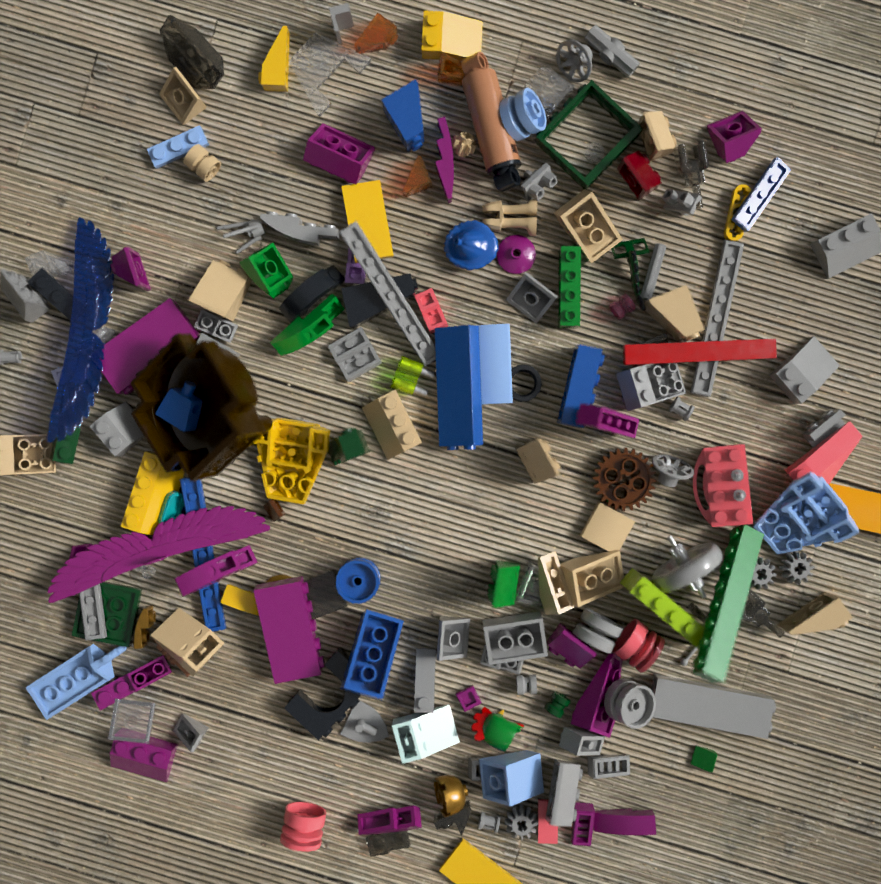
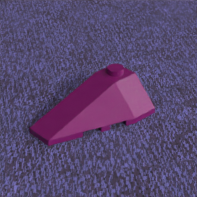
[570,653,623,738]

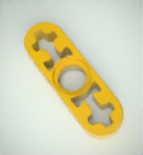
[724,184,751,242]

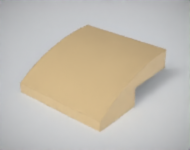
[580,501,635,552]

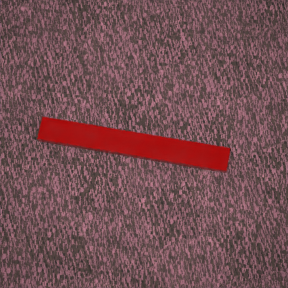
[622,339,777,365]

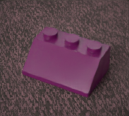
[303,123,376,185]
[110,728,178,783]

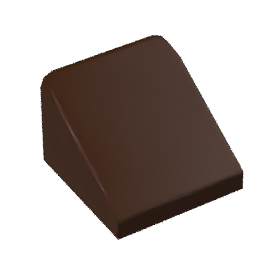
[263,499,285,522]

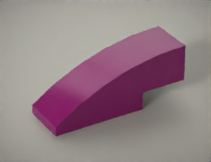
[357,805,422,835]
[593,808,656,835]

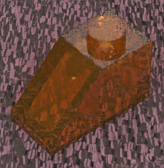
[354,13,398,54]

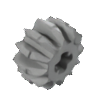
[779,551,815,585]
[750,556,777,590]
[504,804,538,841]

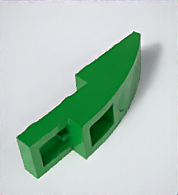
[270,294,344,356]

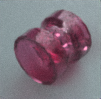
[609,293,636,321]

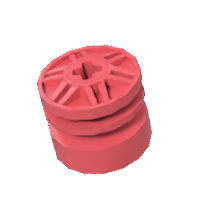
[612,619,665,673]
[280,802,327,852]

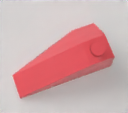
[785,421,863,484]

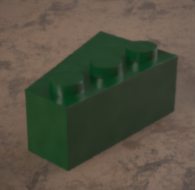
[328,428,370,466]

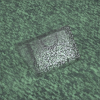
[515,560,543,607]
[108,699,156,744]

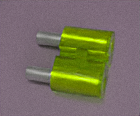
[390,355,435,397]

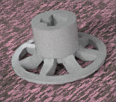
[556,39,593,82]
[652,454,694,487]

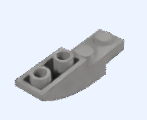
[260,211,340,246]

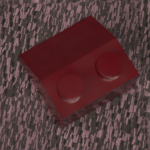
[617,151,662,201]

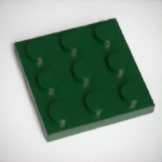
[72,581,142,647]

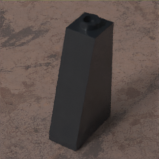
[341,273,418,329]

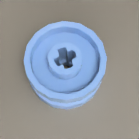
[499,88,546,141]

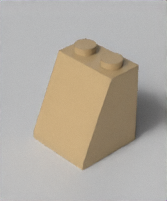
[189,259,252,321]
[644,285,704,342]

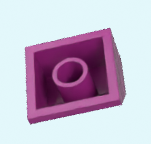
[546,623,597,668]

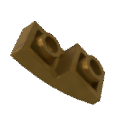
[134,606,156,649]

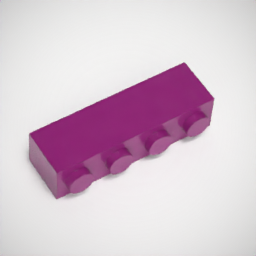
[576,403,639,438]

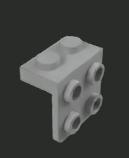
[802,409,845,448]

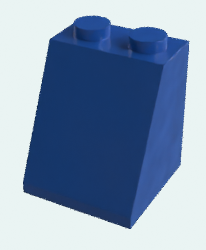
[381,79,424,152]

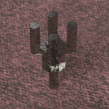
[674,140,709,209]
[741,588,785,638]

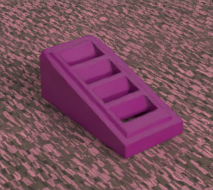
[571,802,595,846]

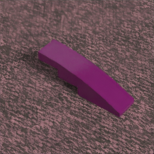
[435,117,454,203]

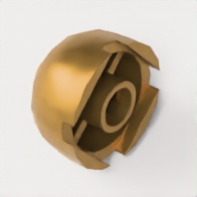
[434,775,468,817]

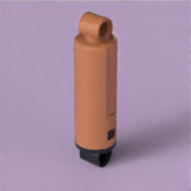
[461,51,521,192]

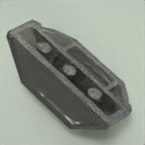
[159,15,224,89]

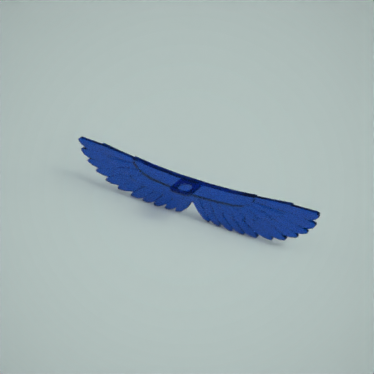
[47,217,114,443]

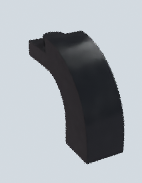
[279,265,345,323]

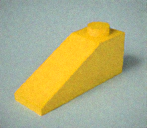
[258,26,290,92]

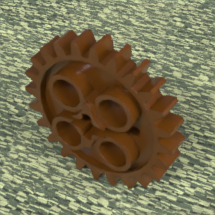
[592,448,657,511]

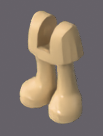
[482,199,537,236]

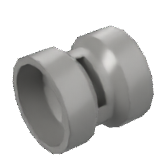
[516,674,537,695]

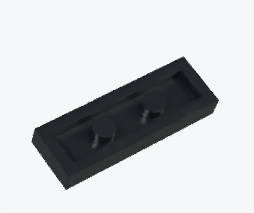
[28,267,88,324]

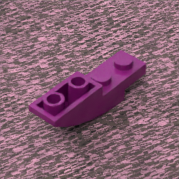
[174,545,258,597]
[91,655,172,710]

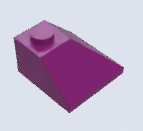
[707,111,762,163]
[111,246,151,291]

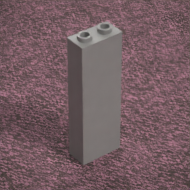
[651,674,776,739]

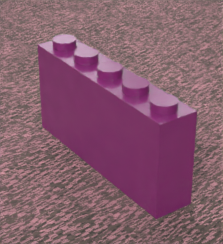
[90,298,200,395]
[253,576,325,684]

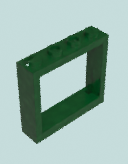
[535,80,643,190]

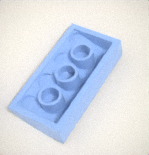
[476,324,513,405]

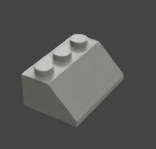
[810,213,881,279]
[482,611,548,665]
[546,759,583,826]

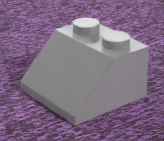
[90,402,145,457]

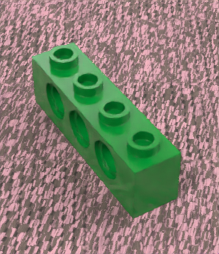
[558,246,581,328]

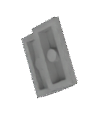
[328,327,382,383]

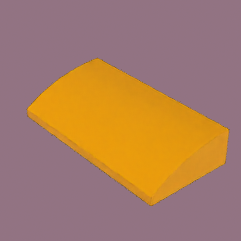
[829,483,881,534]

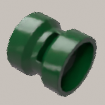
[544,691,571,718]

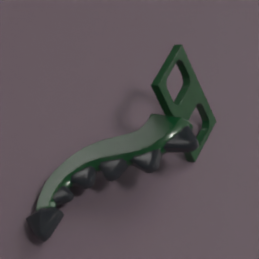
[611,238,649,312]

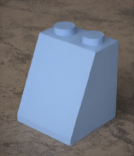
[479,750,544,806]

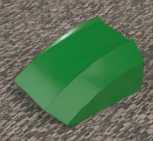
[239,242,293,298]

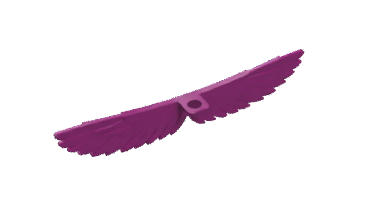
[47,506,271,603]

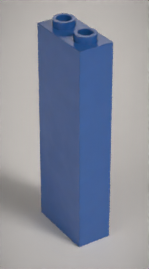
[435,325,483,450]

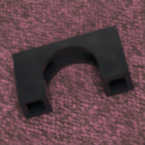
[284,647,361,740]

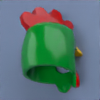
[471,707,524,752]

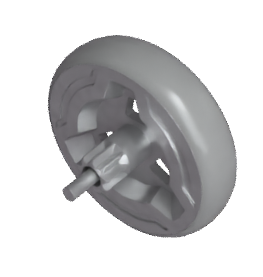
[652,535,723,599]

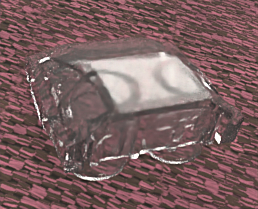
[522,64,575,118]

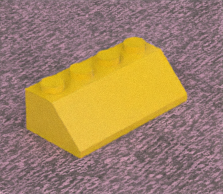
[121,451,185,535]

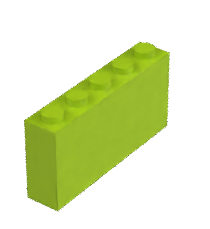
[619,568,705,649]

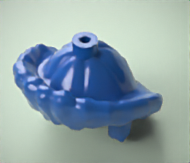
[444,220,499,271]

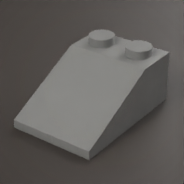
[769,336,840,404]

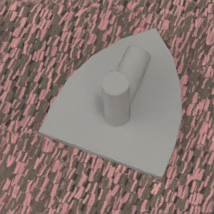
[340,700,389,743]

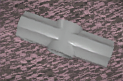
[584,25,640,78]

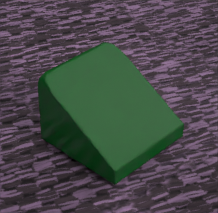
[690,745,717,773]

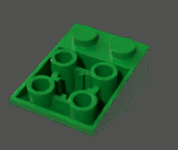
[487,560,520,608]

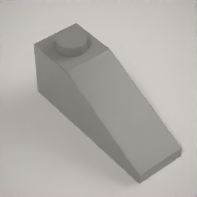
[414,648,436,713]

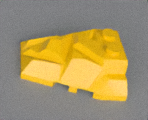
[254,418,330,505]

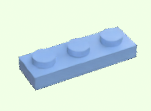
[147,125,209,169]

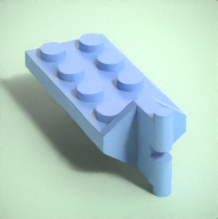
[25,644,127,720]

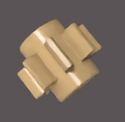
[452,132,477,157]

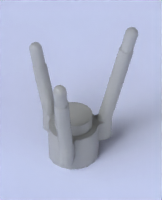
[216,219,265,254]

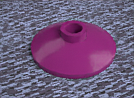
[497,235,536,274]

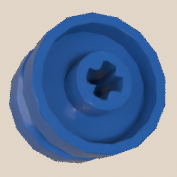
[336,557,381,604]

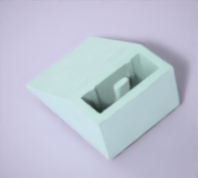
[392,704,460,764]

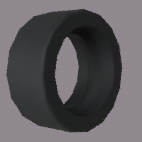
[511,364,542,402]

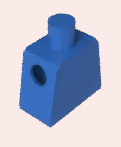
[155,381,203,432]

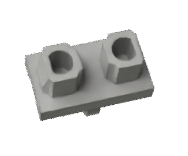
[521,163,557,201]
[662,189,702,216]

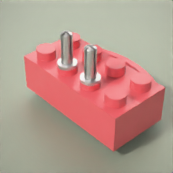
[693,444,753,527]

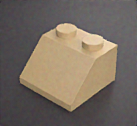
[638,111,677,162]

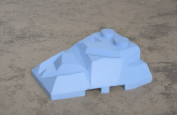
[753,472,859,555]

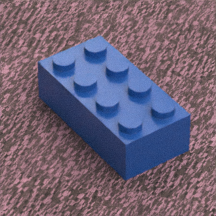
[557,344,604,428]
[340,609,404,700]

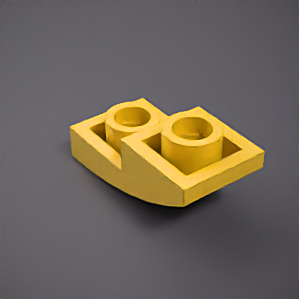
[220,584,259,616]

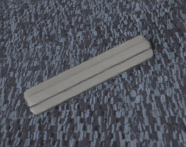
[641,243,666,301]

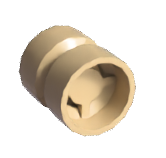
[183,144,221,182]

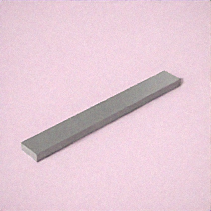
[339,221,436,367]
[690,240,744,397]

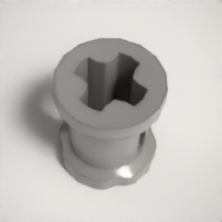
[668,396,695,421]
[478,812,501,834]

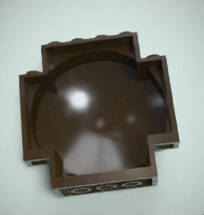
[130,333,273,482]

